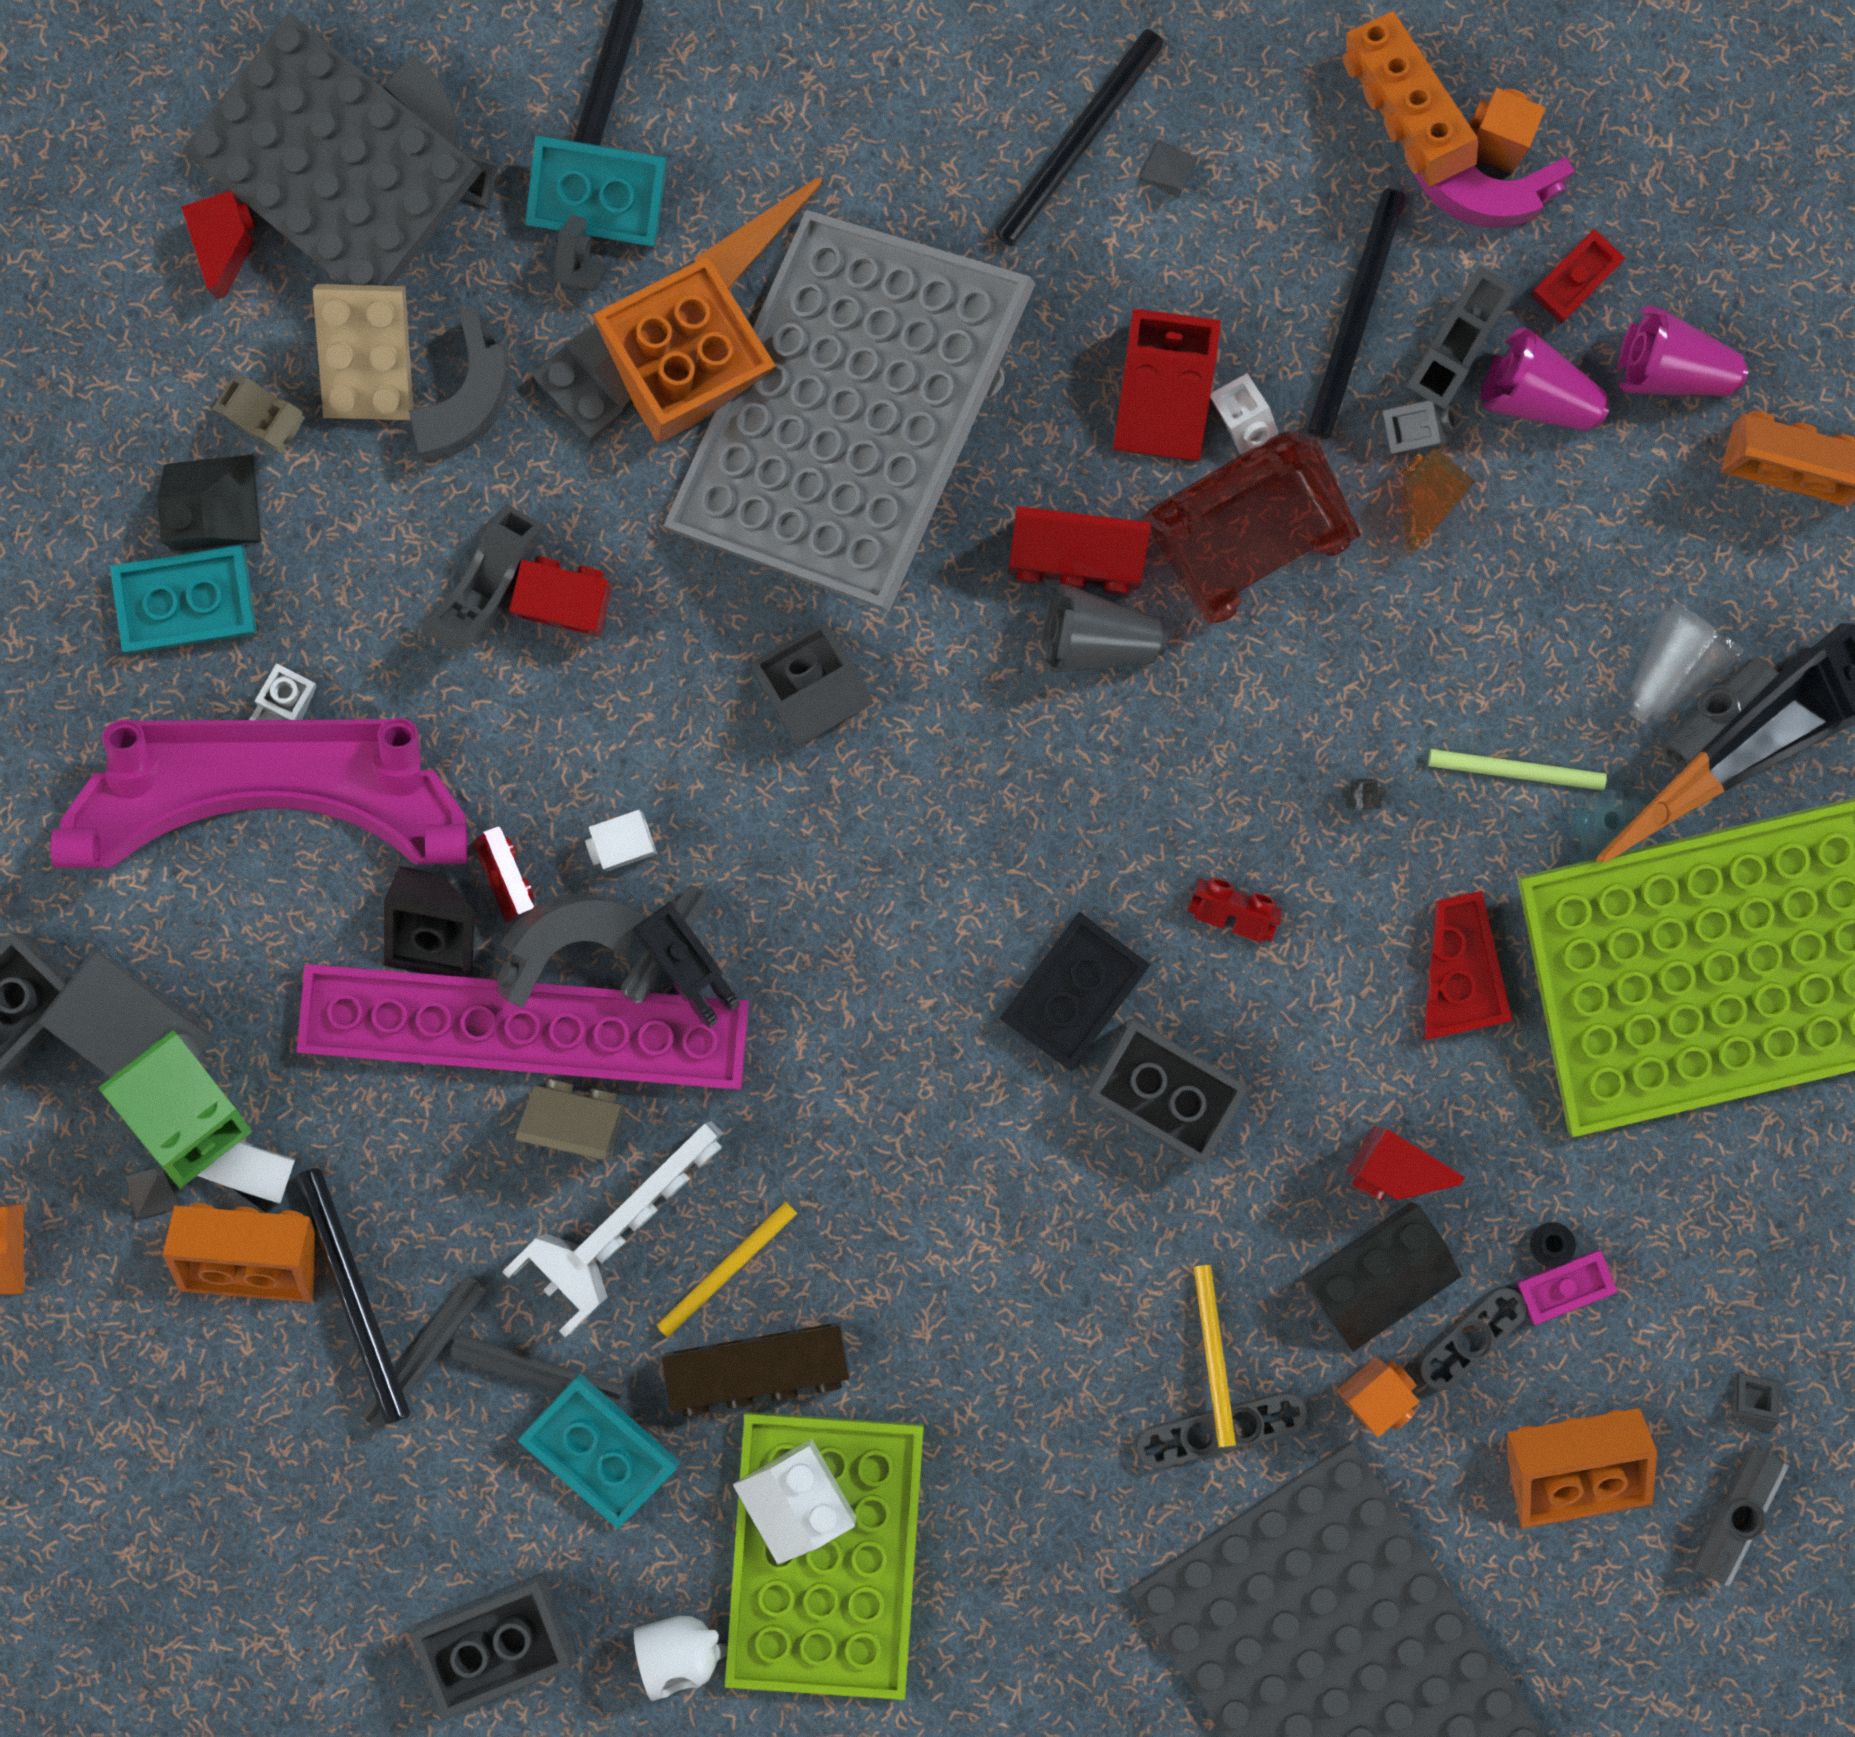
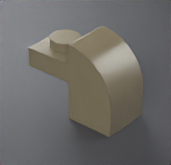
[211,373,305,454]

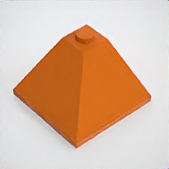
[593,256,776,444]

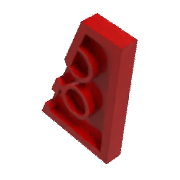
[1423,891,1512,1040]

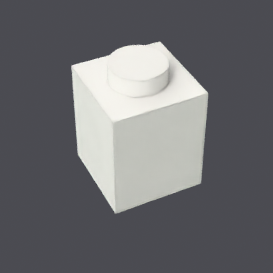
[585,810,657,872]

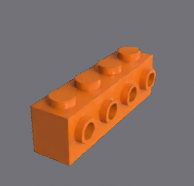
[1342,10,1478,187]

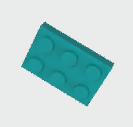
[525,135,668,247]
[110,545,258,655]
[517,1373,680,1529]

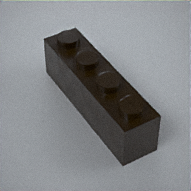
[662,1322,850,1416]

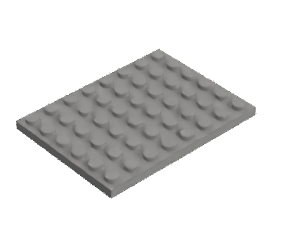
[663,210,1035,612]

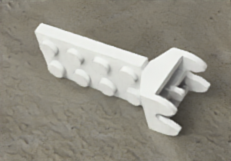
[502,1121,724,1337]

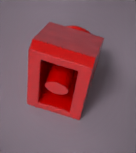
[181,190,257,299]

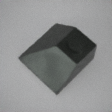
[157,455,261,551]
[384,866,475,978]

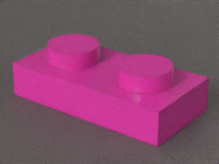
[1515,1249,1618,1325]

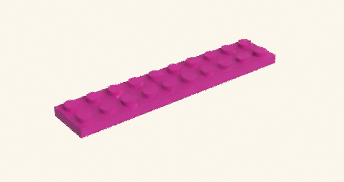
[296,964,749,1090]

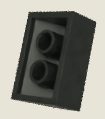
[1301,1202,1462,1352]

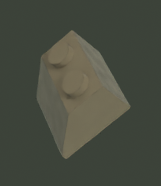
[515,1079,626,1160]

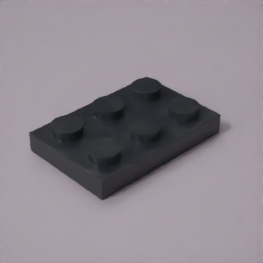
[999,912,1151,1072]

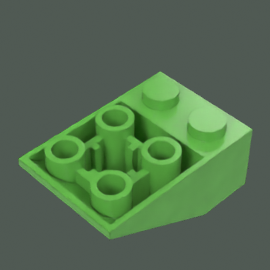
[98,1030,253,1189]

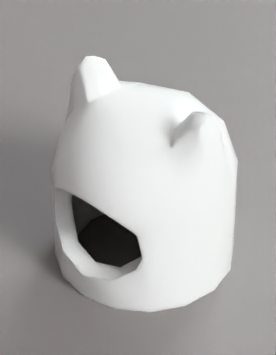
[634,1616,728,1701]

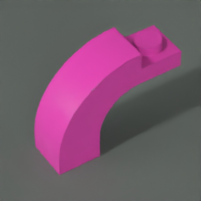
[1414,156,1575,228]

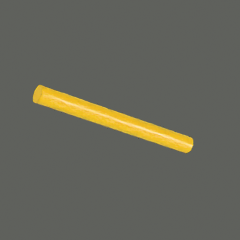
[656,1201,798,1338]
[1193,1265,1236,1448]

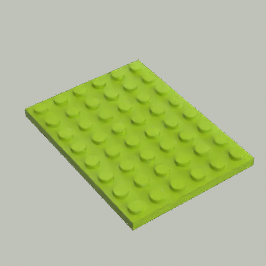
[1517,798,1855,1137]

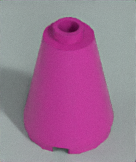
[1617,305,1748,396]
[1480,327,1610,432]

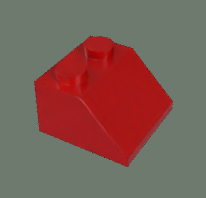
[1346,1126,1465,1202]

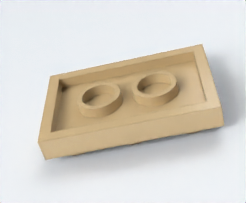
[313,284,413,420]

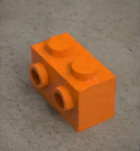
[1468,87,1546,174]
[1335,1357,1420,1437]

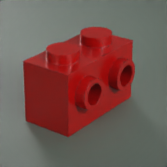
[509,556,613,638]

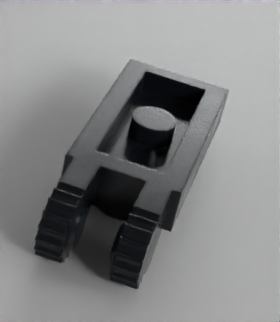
[632,901,740,1028]

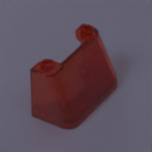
[1143,431,1361,625]

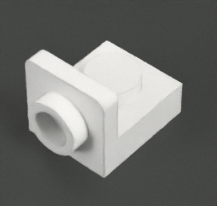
[1210,373,1278,454]

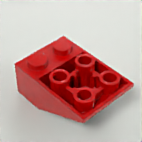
[1112,308,1221,462]

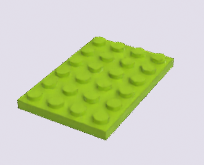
[725,1412,924,1700]

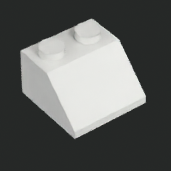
[733,1438,856,1564]

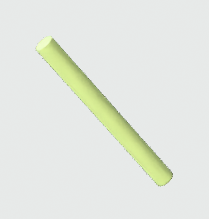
[1428,749,1607,791]

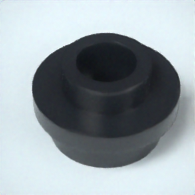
[1530,1222,1576,1268]

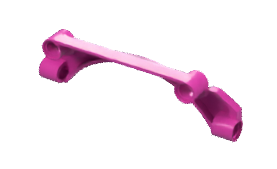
[50,718,468,869]

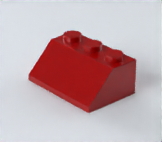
[1008,506,1151,595]

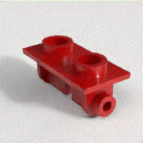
[1187,877,1282,943]

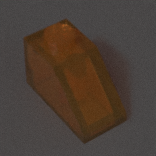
[1400,447,1475,555]

